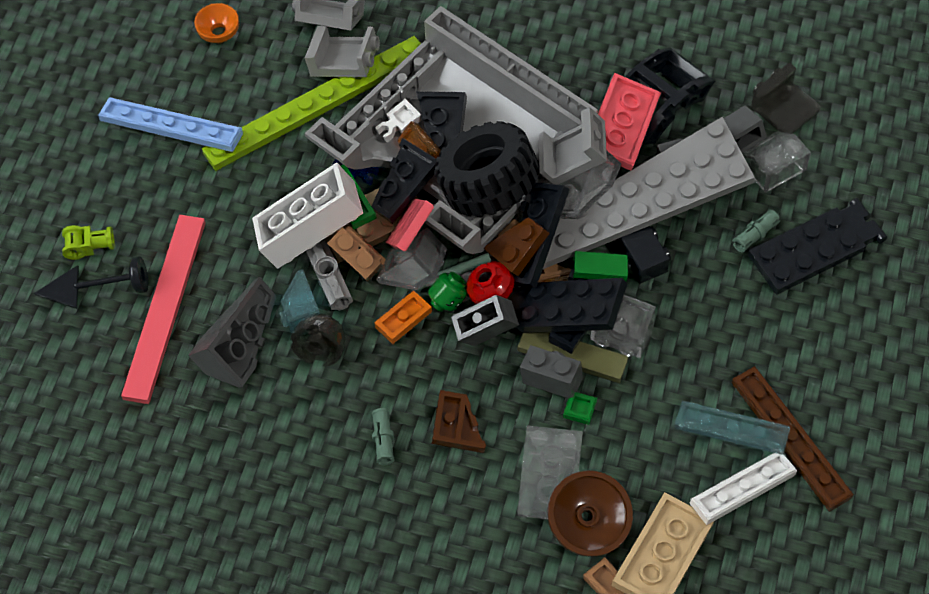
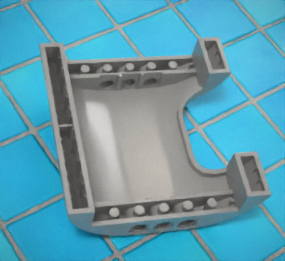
[305,6,598,254]

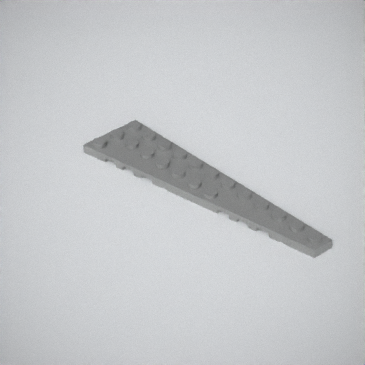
[460,117,755,302]

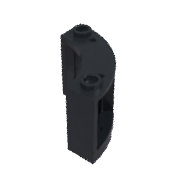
[603,48,715,144]

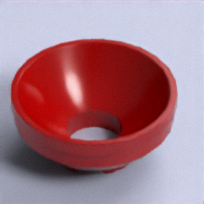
[466,261,514,304]

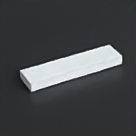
[690,450,797,525]

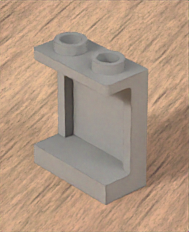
[292,0,365,30]
[305,26,380,77]
[538,107,607,185]

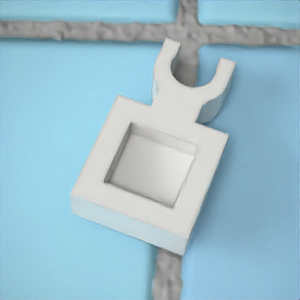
[375,99,422,143]

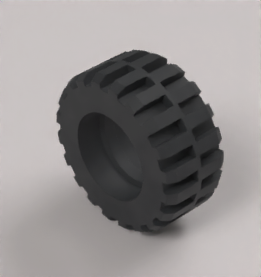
[434,121,540,217]

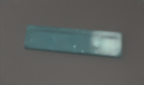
[675,401,791,455]

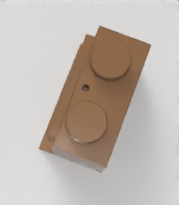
[327,225,387,282]

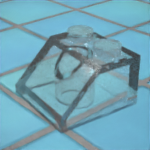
[742,131,811,192]
[376,227,447,290]
[591,295,656,358]

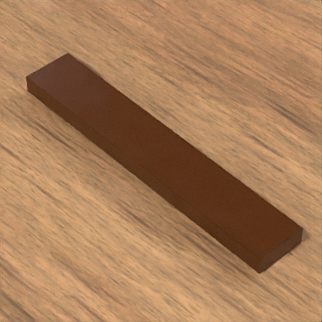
[732,366,854,512]

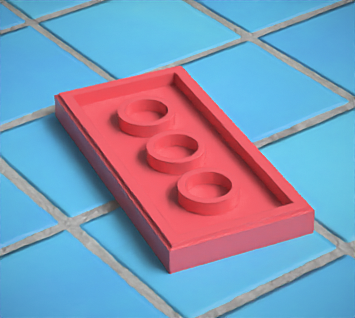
[598,73,661,171]
[386,199,434,251]

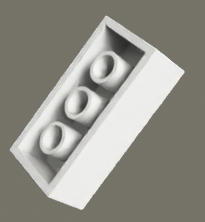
[252,162,363,269]

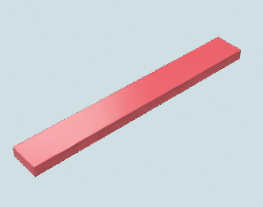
[121,215,206,404]

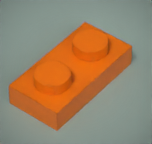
[374,290,432,344]

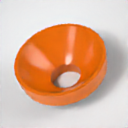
[194,3,239,43]

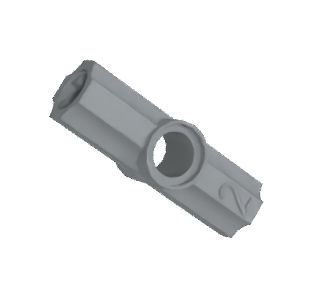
[306,238,353,311]

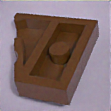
[484,217,550,276]
[431,390,486,453]

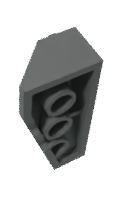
[188,277,276,388]

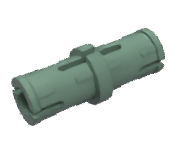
[732,209,780,252]
[372,408,395,465]

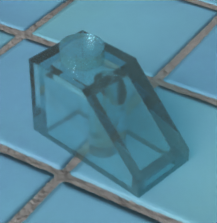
[279,269,322,335]

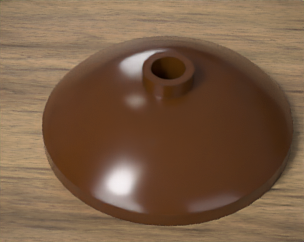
[547,471,633,557]

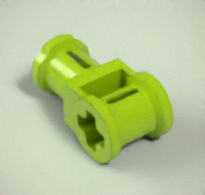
[62,225,115,260]

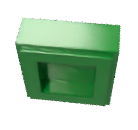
[563,392,597,425]

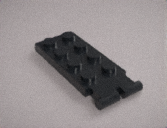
[748,198,888,295]
[502,278,627,334]

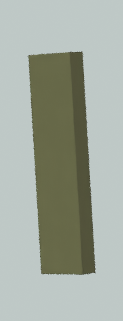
[518,332,629,383]

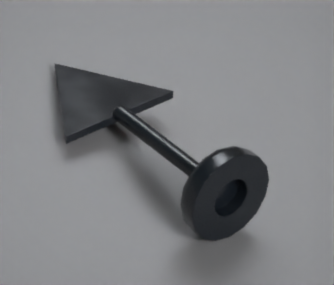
[34,256,149,309]

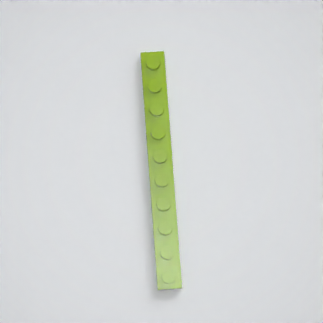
[202,36,421,171]

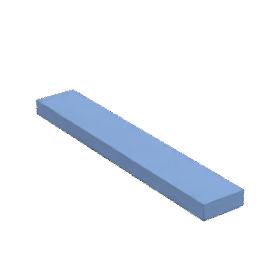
[98,97,243,152]

